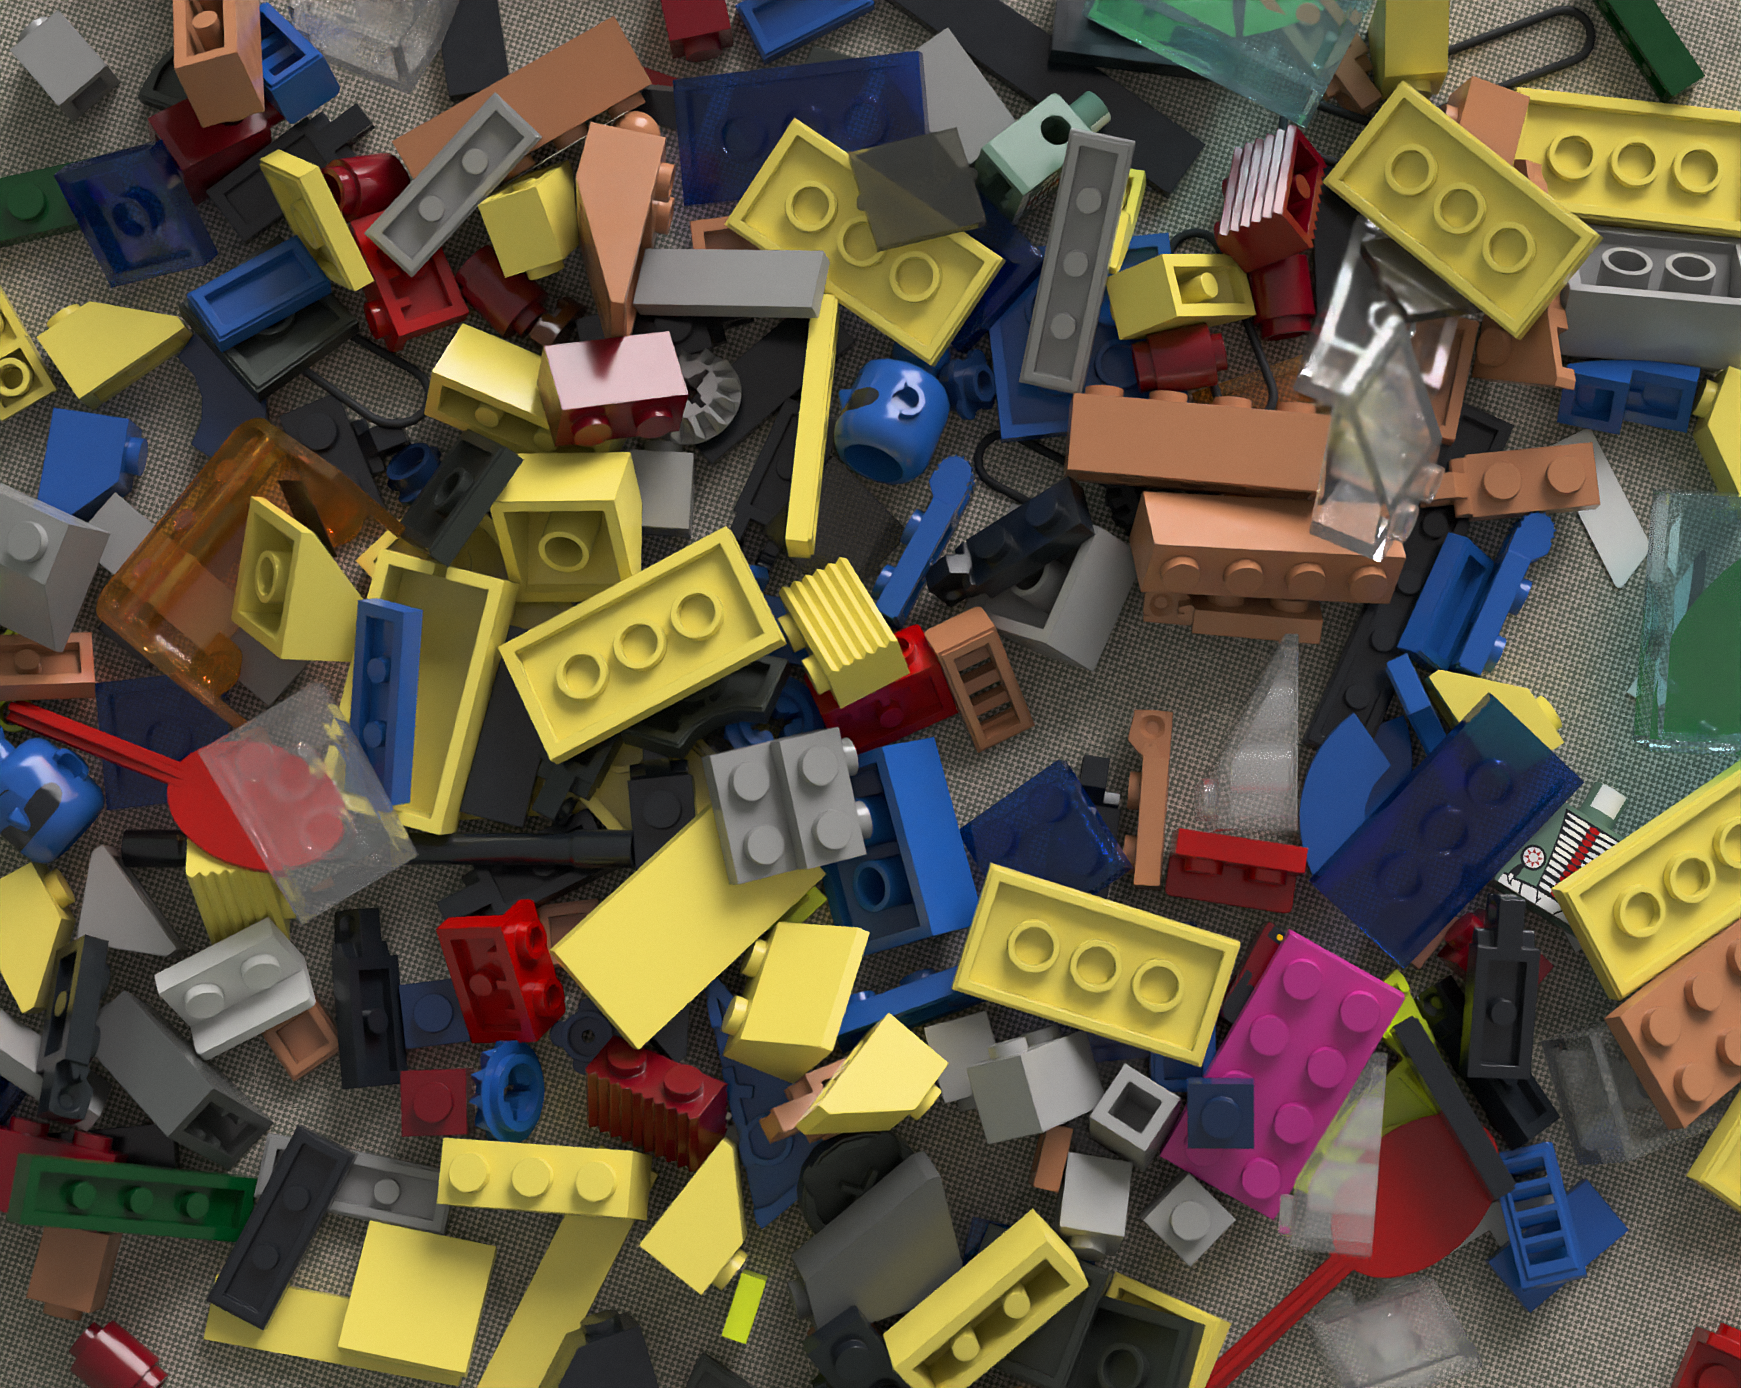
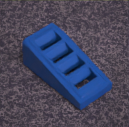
[260,2,340,124]
[1499,1142,1588,1292]

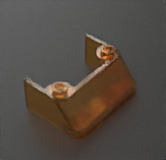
[96,417,406,732]

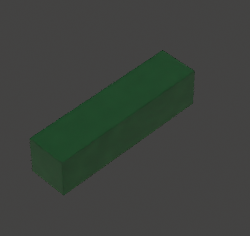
[1592,0,1705,104]

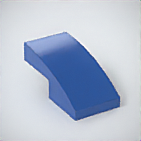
[1557,360,1701,435]

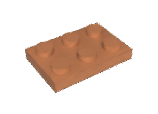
[1604,918,1741,1130]

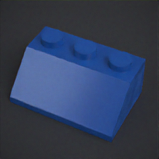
[820,737,978,957]

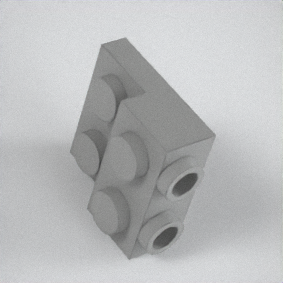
[701,727,872,885]

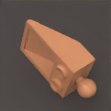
[576,111,676,339]

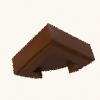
[529,296,588,353]

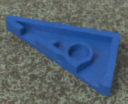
[704,976,823,1229]

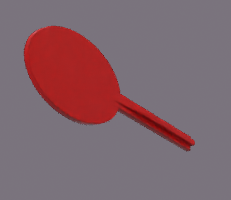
[6,701,349,874]
[1205,1114,1499,1388]

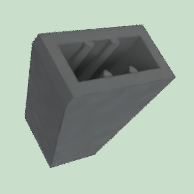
[95,990,274,1170]
[787,1150,963,1331]

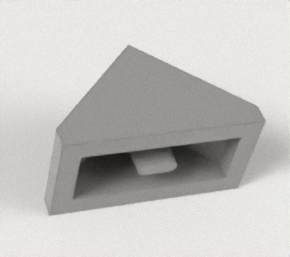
[76,844,189,958]

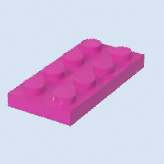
[1160,929,1405,1220]

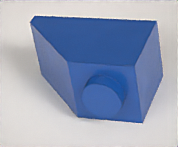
[37,408,148,523]

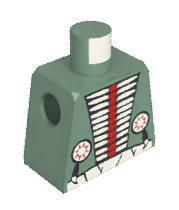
[967,91,1111,232]
[1483,782,1629,938]

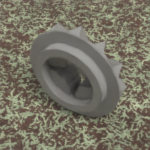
[661,348,742,445]

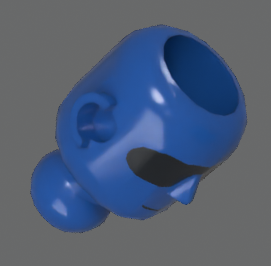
[833,341,951,485]
[0,725,105,864]

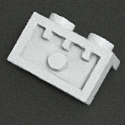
[154,917,316,1060]

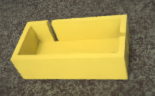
[323,548,520,835]

